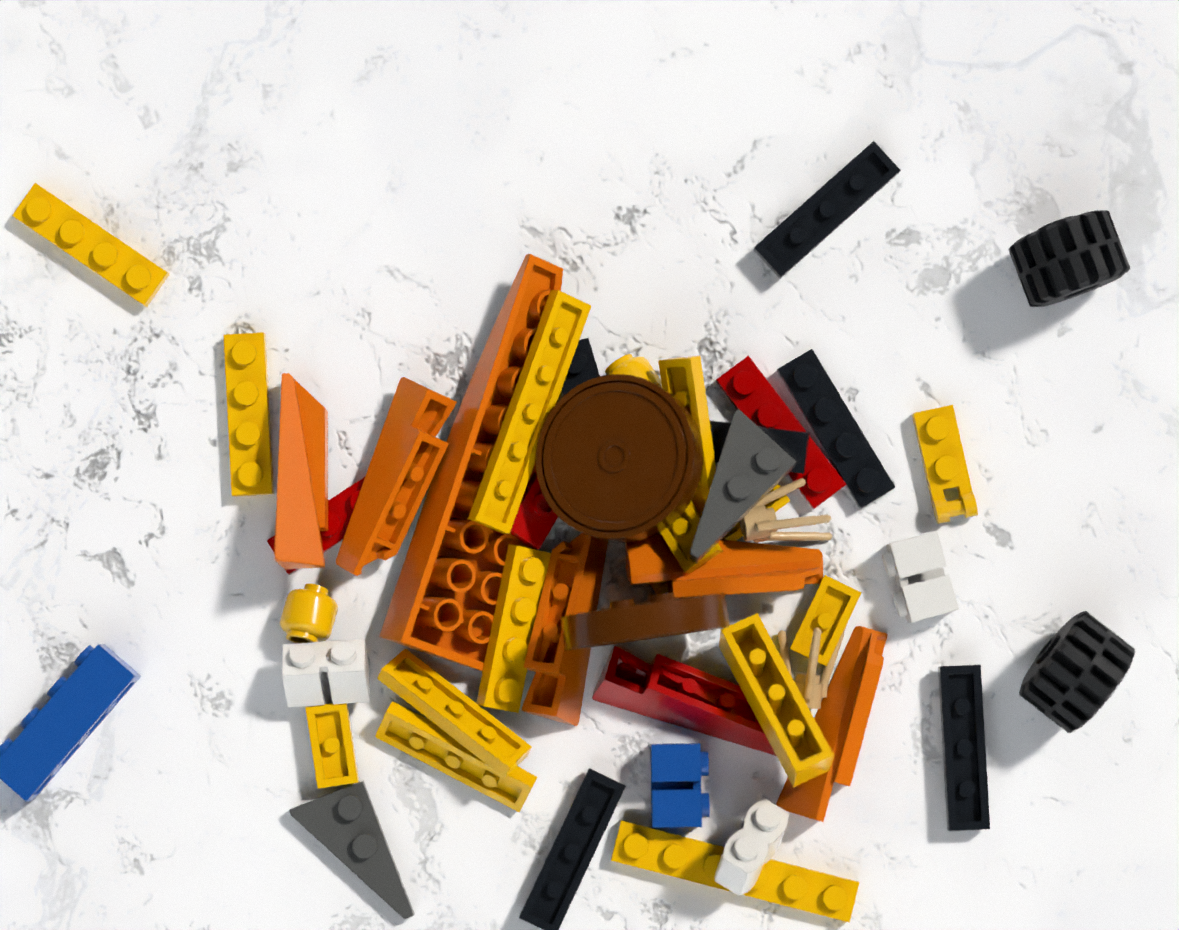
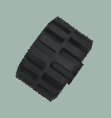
[1008,210,1130,307]
[1019,610,1136,733]

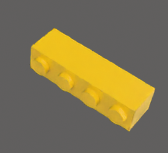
[719,613,834,787]

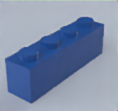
[0,644,141,802]

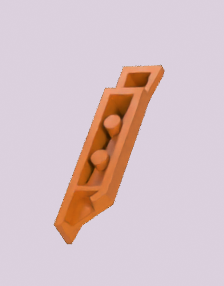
[274,373,328,569]
[336,377,457,576]
[521,533,608,726]
[625,533,823,598]
[776,626,888,822]

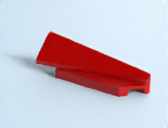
[592,645,776,756]

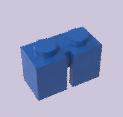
[650,743,710,828]

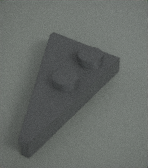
[690,409,796,564]
[289,780,415,919]

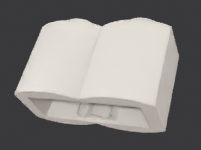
[715,798,789,896]

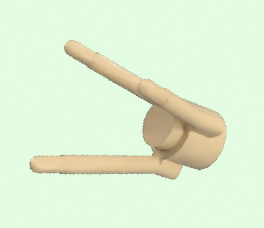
[739,478,832,543]
[778,625,847,709]

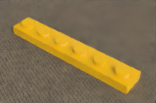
[468,290,591,534]
[611,820,859,923]

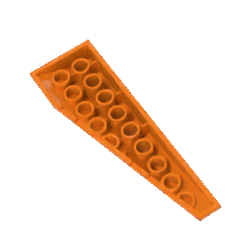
[379,254,563,672]

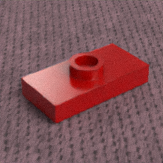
[510,471,558,550]

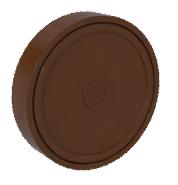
[536,374,703,542]
[560,593,730,651]

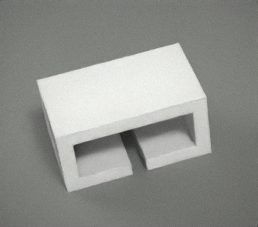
[882,531,959,623]
[282,639,370,707]

